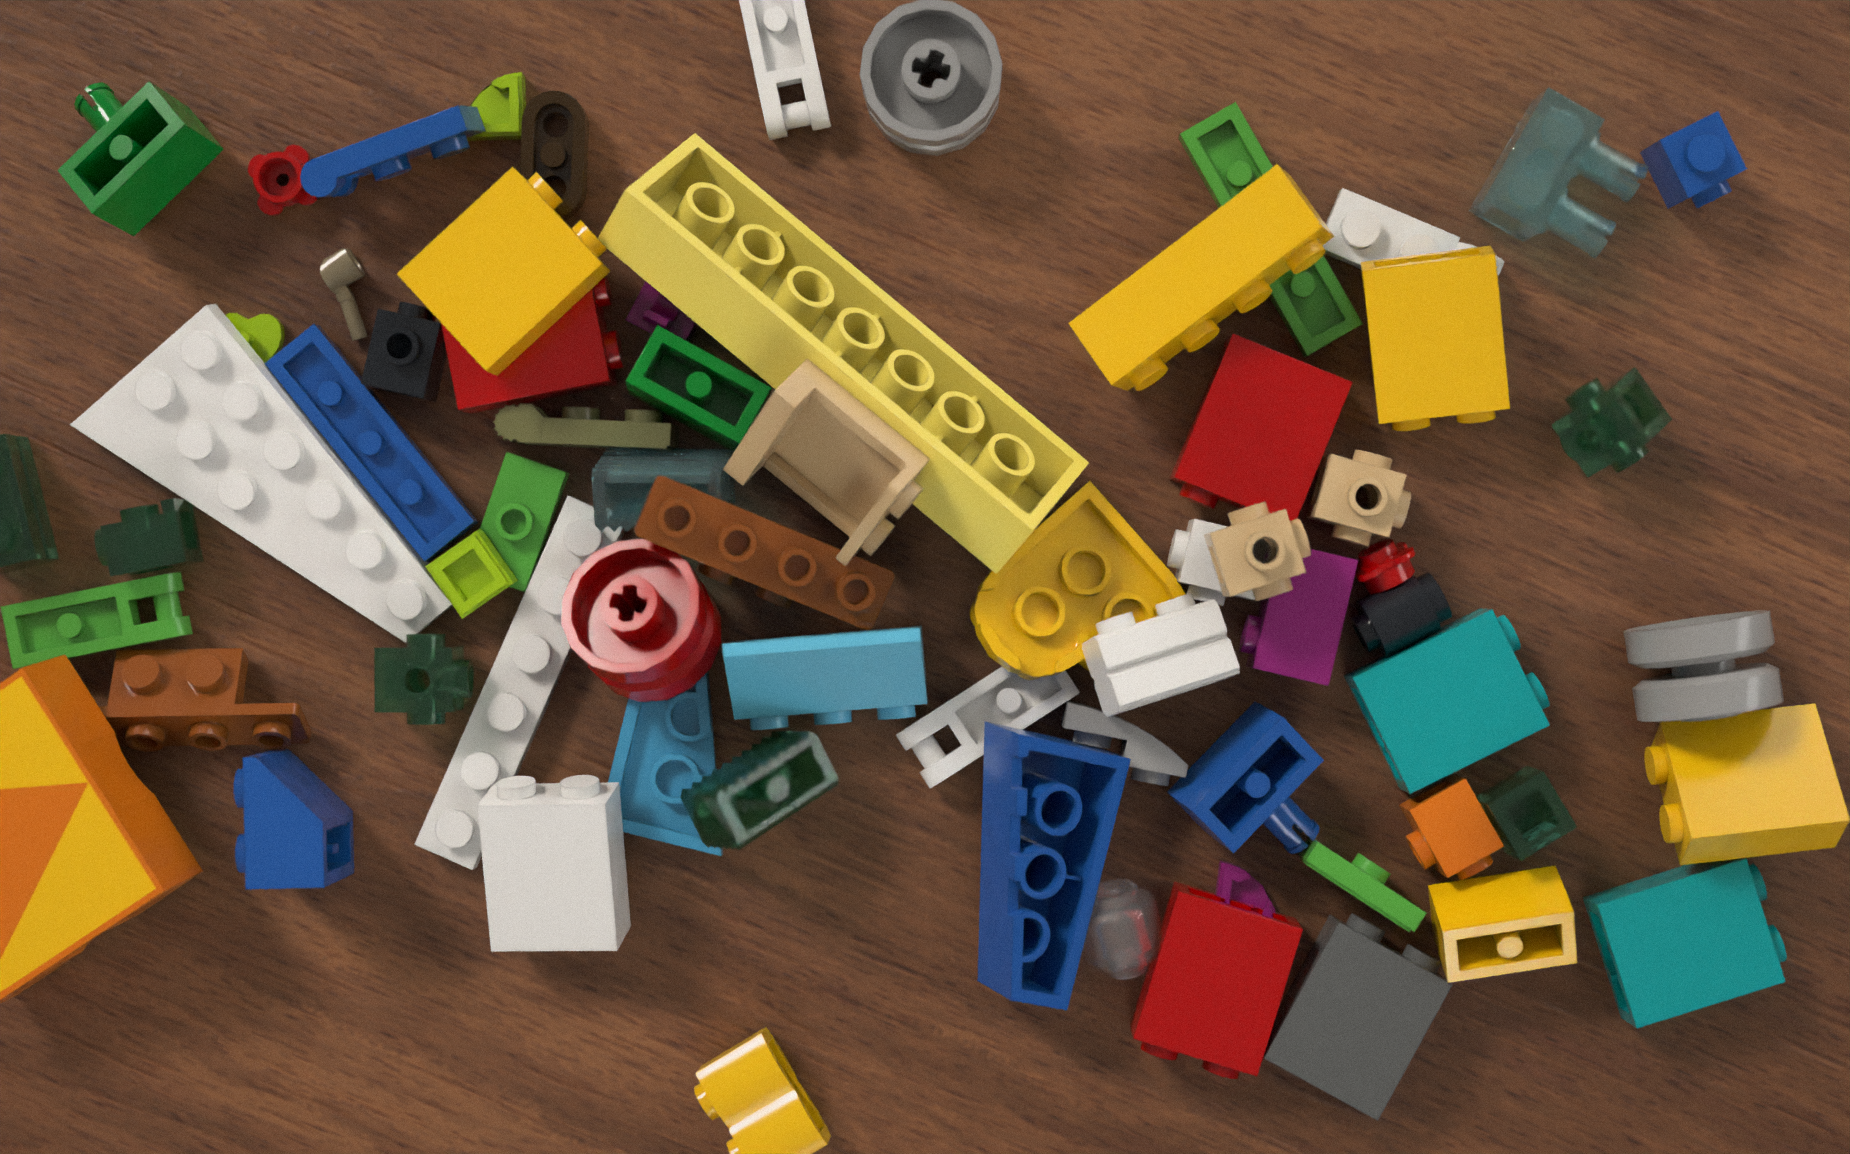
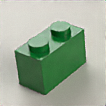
[626,325,772,452]

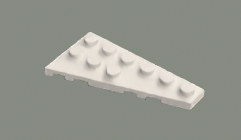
[70,304,452,643]

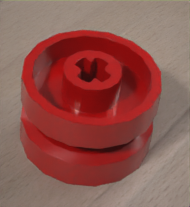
[561,539,721,702]

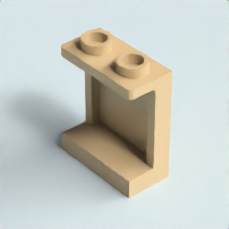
[723,359,930,566]

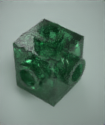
[1551,367,1672,477]
[374,634,474,725]

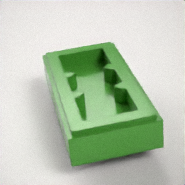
[480,452,570,592]
[1298,838,1427,932]

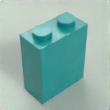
[1344,608,1550,794]
[1583,858,1787,1028]

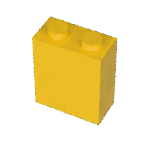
[397,167,610,376]
[1361,246,1510,431]
[1644,703,1850,866]

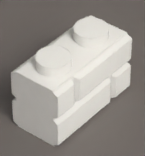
[1082,593,1240,717]

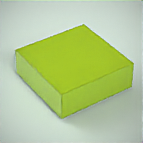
[425,528,518,619]

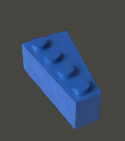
[978,721,1131,1010]

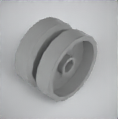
[860,0,1003,156]
[1623,610,1784,722]

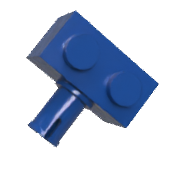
[1167,701,1324,854]

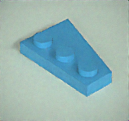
[608,671,723,856]

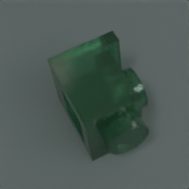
[94,498,204,577]

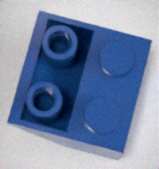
[234,749,354,889]

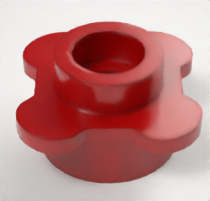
[248,145,318,216]
[1355,539,1416,594]

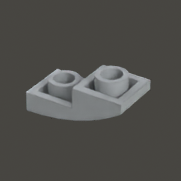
[1061,701,1188,786]

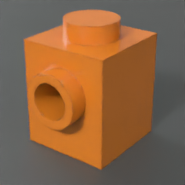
[1399,774,1504,880]

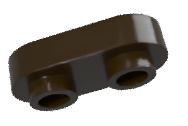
[520,91,589,220]

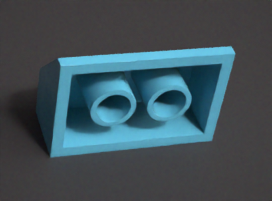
[722,626,928,730]

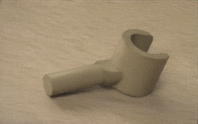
[320,248,368,341]

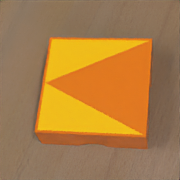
[0,654,203,1004]

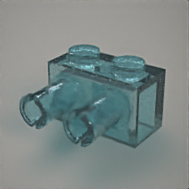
[1469,87,1649,259]

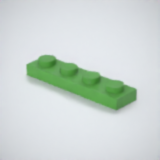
[1178,102,1363,358]

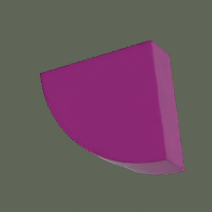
[1215,861,1276,918]

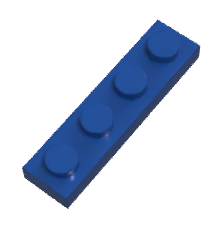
[265,324,478,562]

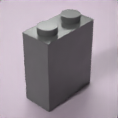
[1263,913,1452,1121]

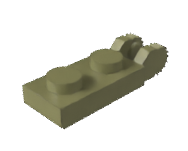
[493,403,679,452]

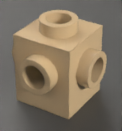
[1306,450,1411,547]
[1204,502,1311,601]

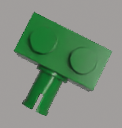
[57,81,224,236]

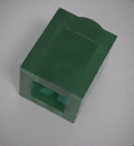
[1476,766,1577,861]

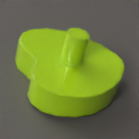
[226,313,285,363]

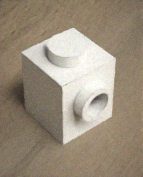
[1167,519,1267,606]

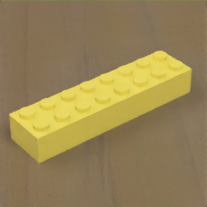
[598,133,1089,574]

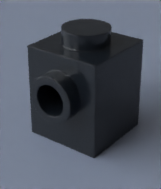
[361,302,447,402]

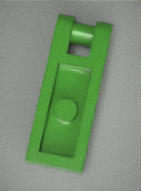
[1,572,193,669]

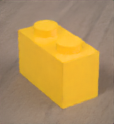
[1428,865,1577,983]

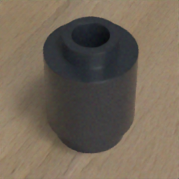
[1350,572,1452,658]

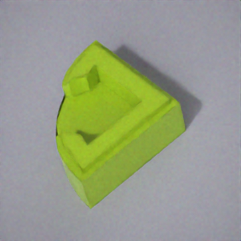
[467,72,526,141]

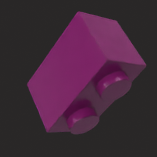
[1239,549,1358,686]

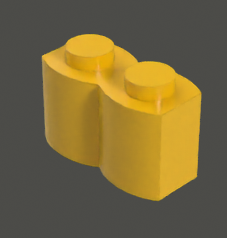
[694,1027,831,1154]

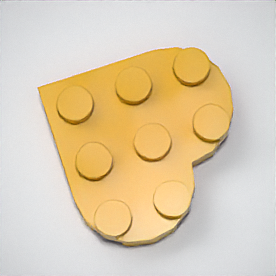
[969,481,1186,680]

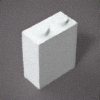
[477,775,631,952]

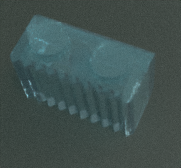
[592,448,735,532]

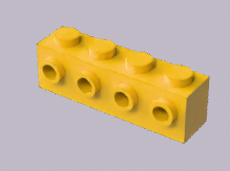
[1068,164,1334,391]

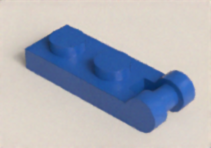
[300,105,486,197]

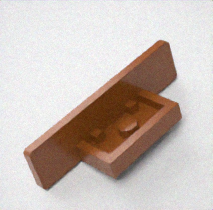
[634,475,895,630]
[99,648,311,752]

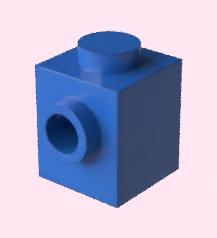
[1640,111,1747,209]

